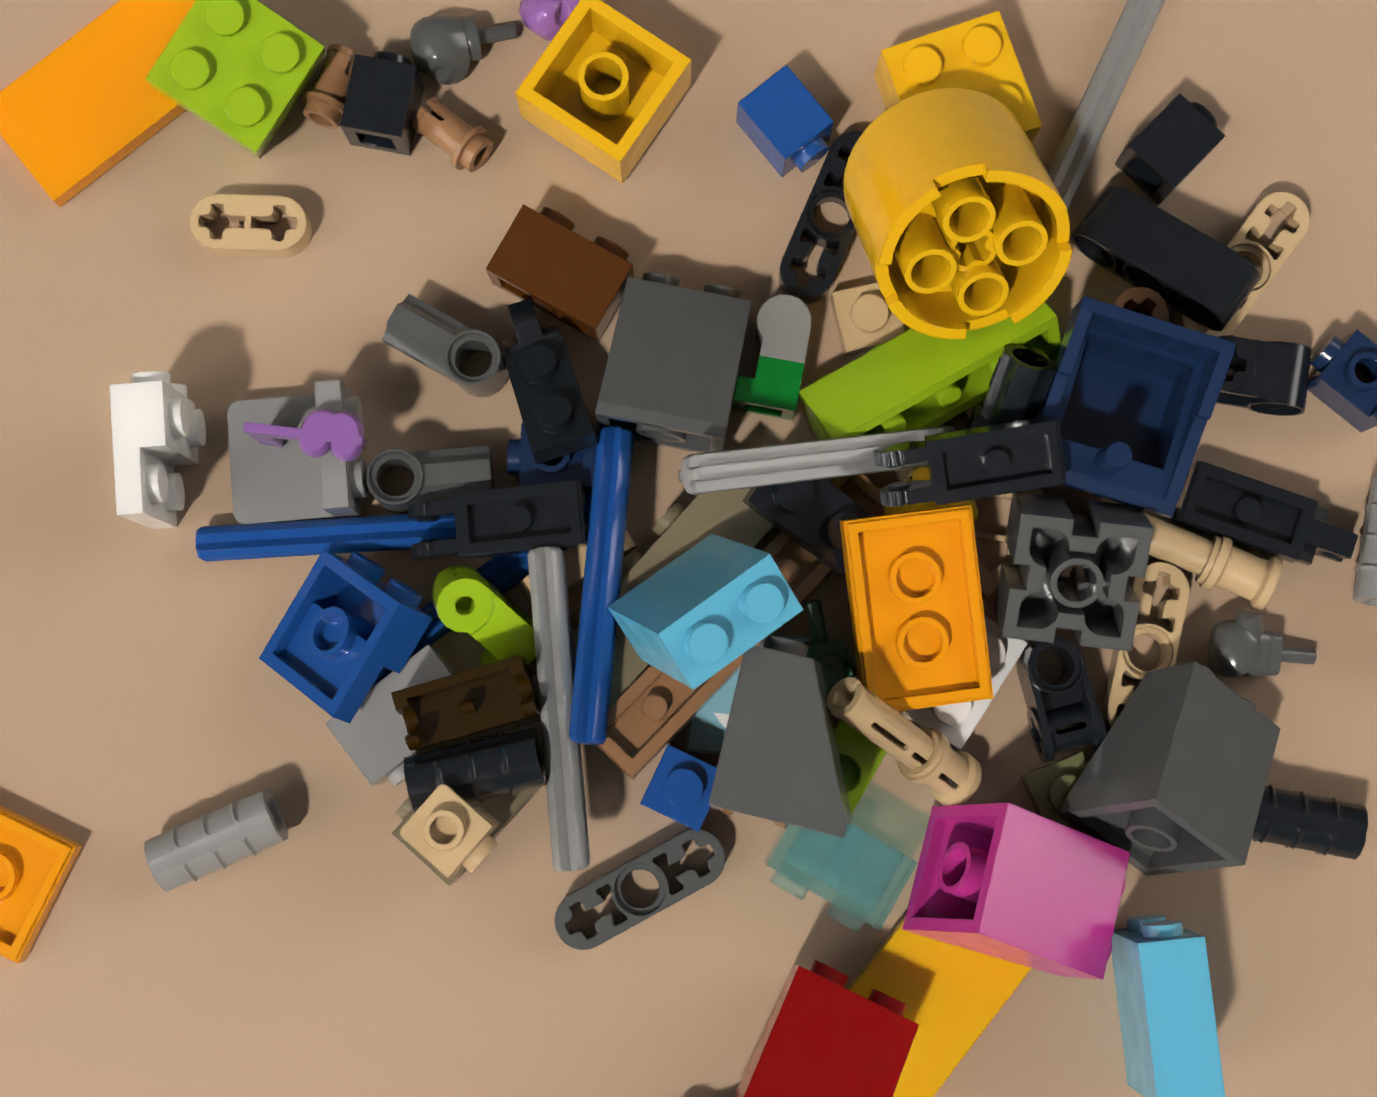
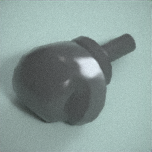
[409,15,517,85]
[1208,610,1317,679]

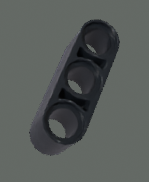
[1071,185,1261,331]

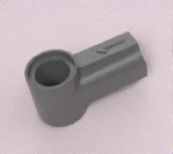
[382,294,509,397]
[366,445,494,514]

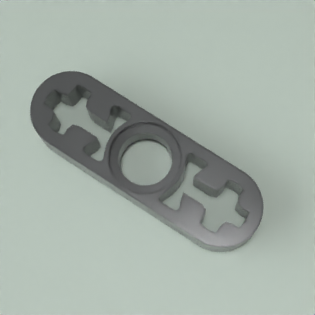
[555,828,725,950]

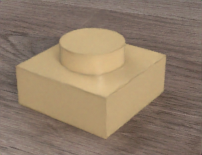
[830,282,905,357]

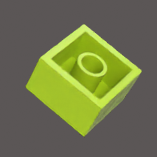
[145,0,325,158]

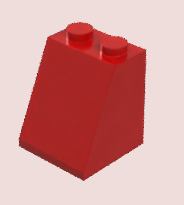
[733,960,919,1097]

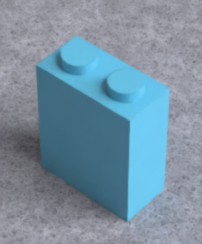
[608,533,803,690]
[1111,914,1225,1097]

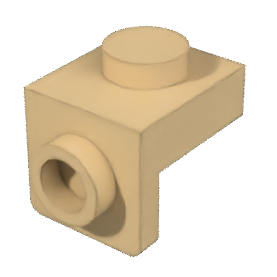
[400,784,500,878]

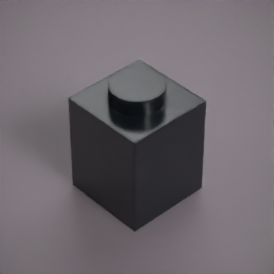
[340,51,425,156]
[1115,93,1225,205]

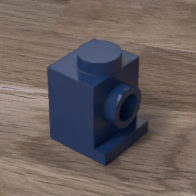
[1307,329,1377,433]
[507,423,599,494]

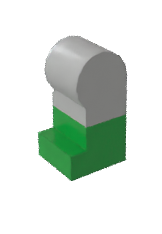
[732,295,811,420]

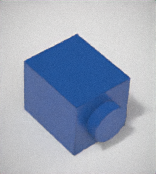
[736,65,834,177]
[640,744,717,832]

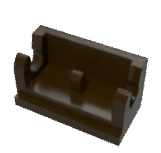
[391,655,541,755]

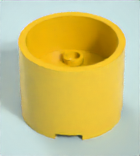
[844,88,1073,339]

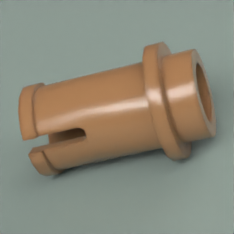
[302,44,360,129]
[412,97,493,172]

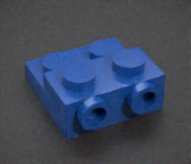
[259,549,433,723]

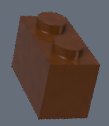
[486,204,634,342]

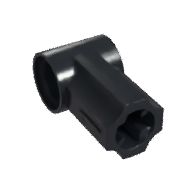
[967,344,1057,429]

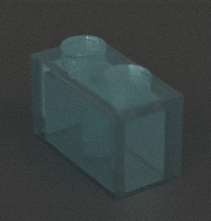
[764,824,918,933]

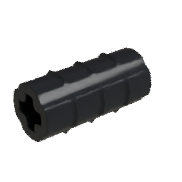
[404,728,546,812]
[1252,785,1368,860]

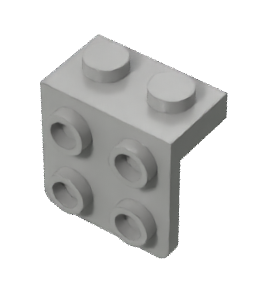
[227,379,368,524]

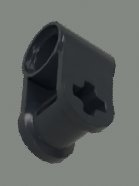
[1216,335,1312,416]
[1016,637,1107,763]

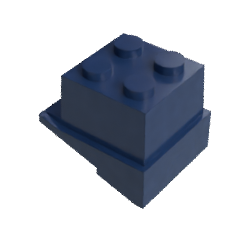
[1039,296,1237,518]

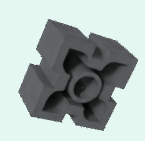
[994,492,1154,651]

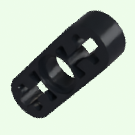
[779,131,863,304]

